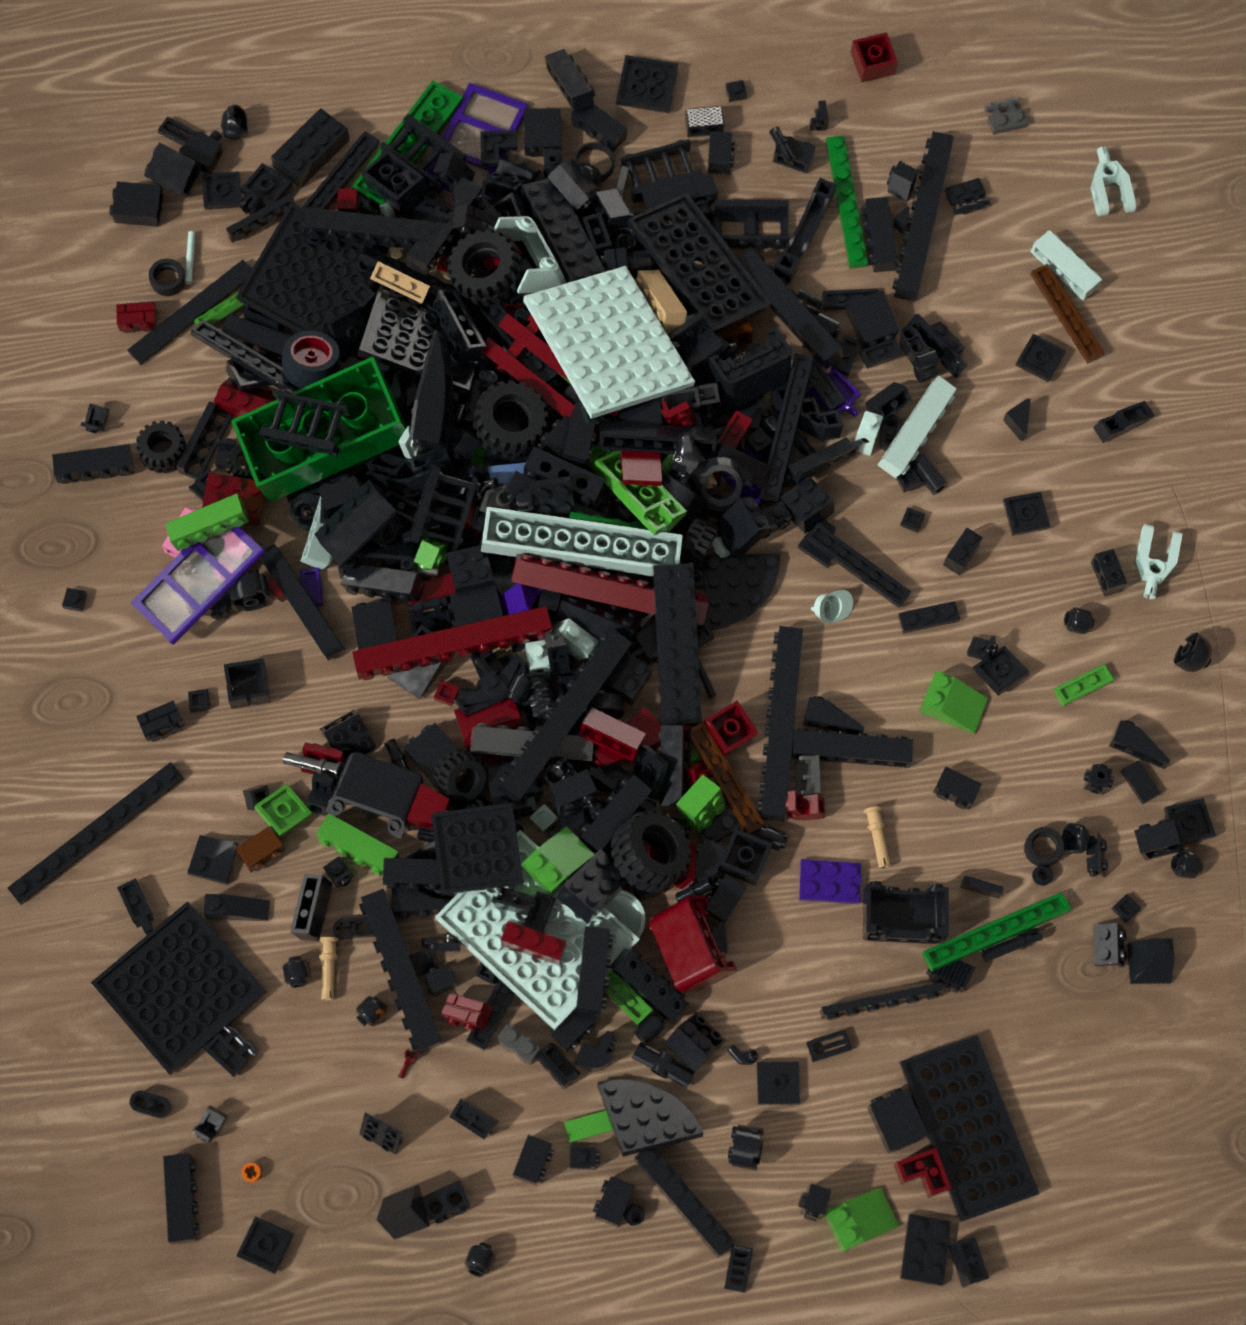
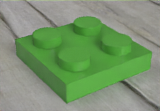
[254,784,312,838]

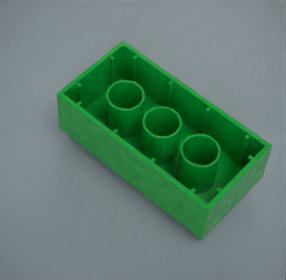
[231,356,406,503]

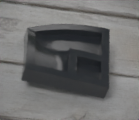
[187,835,238,885]

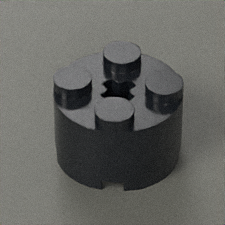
[229,569,271,612]
[728,1124,764,1171]

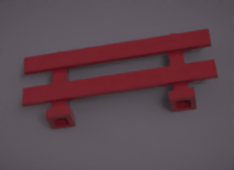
[483,314,621,442]

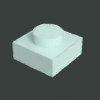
[712,537,730,558]
[530,804,558,833]

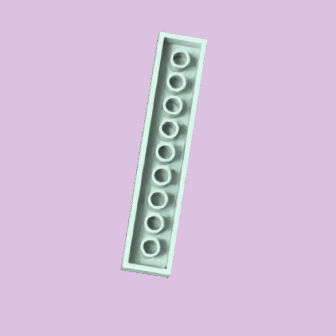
[481,507,682,576]

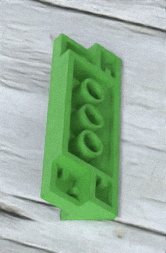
[586,443,687,536]

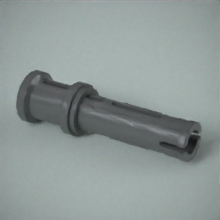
[283,752,344,780]

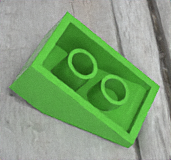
[919,670,988,734]
[522,826,595,896]
[824,1187,899,1253]

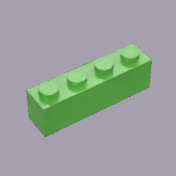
[165,494,250,551]
[316,813,400,876]

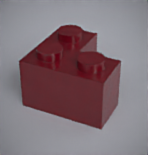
[894,1148,952,1199]

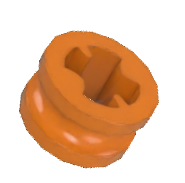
[241,1163,262,1182]

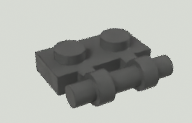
[984,98,1028,135]

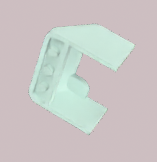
[494,216,566,293]

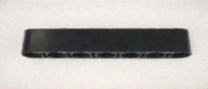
[260,544,345,661]

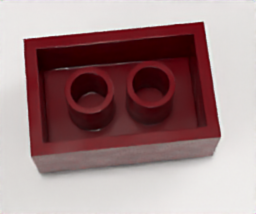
[202,472,265,526]

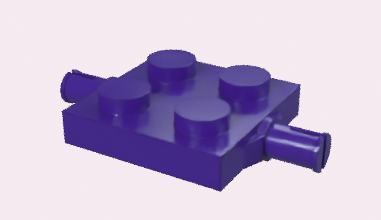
[807,368,861,418]

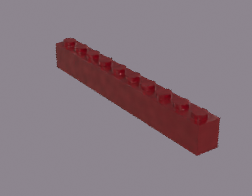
[511,553,709,625]
[352,606,552,680]

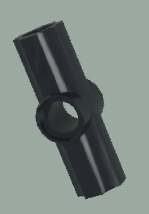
[632,1042,695,1088]

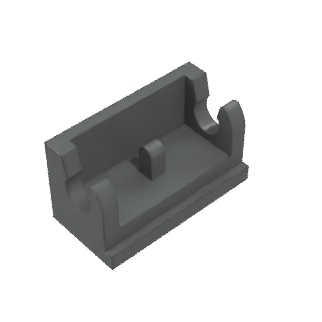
[796,755,821,796]

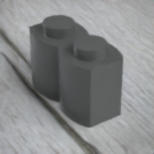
[497,1024,540,1065]

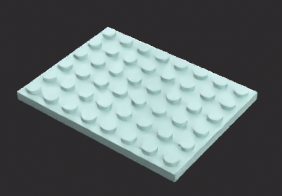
[523,266,695,419]
[435,830,640,1031]

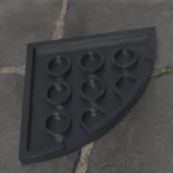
[703,553,780,630]
[597,1080,703,1157]

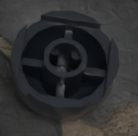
[1174,632,1212,672]

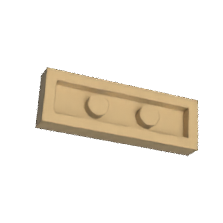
[370,261,430,303]

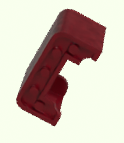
[649,895,737,992]

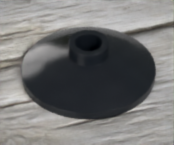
[290,493,320,531]

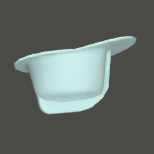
[811,590,853,624]

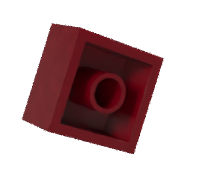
[850,32,898,82]
[703,700,759,757]

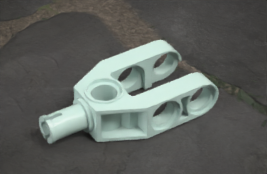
[1090,147,1136,216]
[1135,524,1182,599]

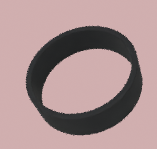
[574,142,614,182]

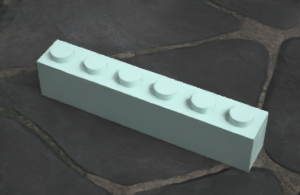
[877,375,957,478]

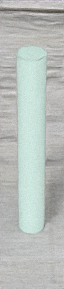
[185,231,196,284]

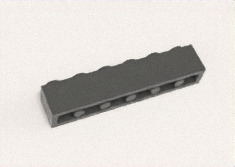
[470,723,593,763]

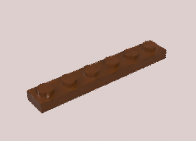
[1030,264,1104,364]
[691,722,765,834]

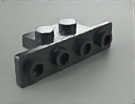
[907,313,967,378]

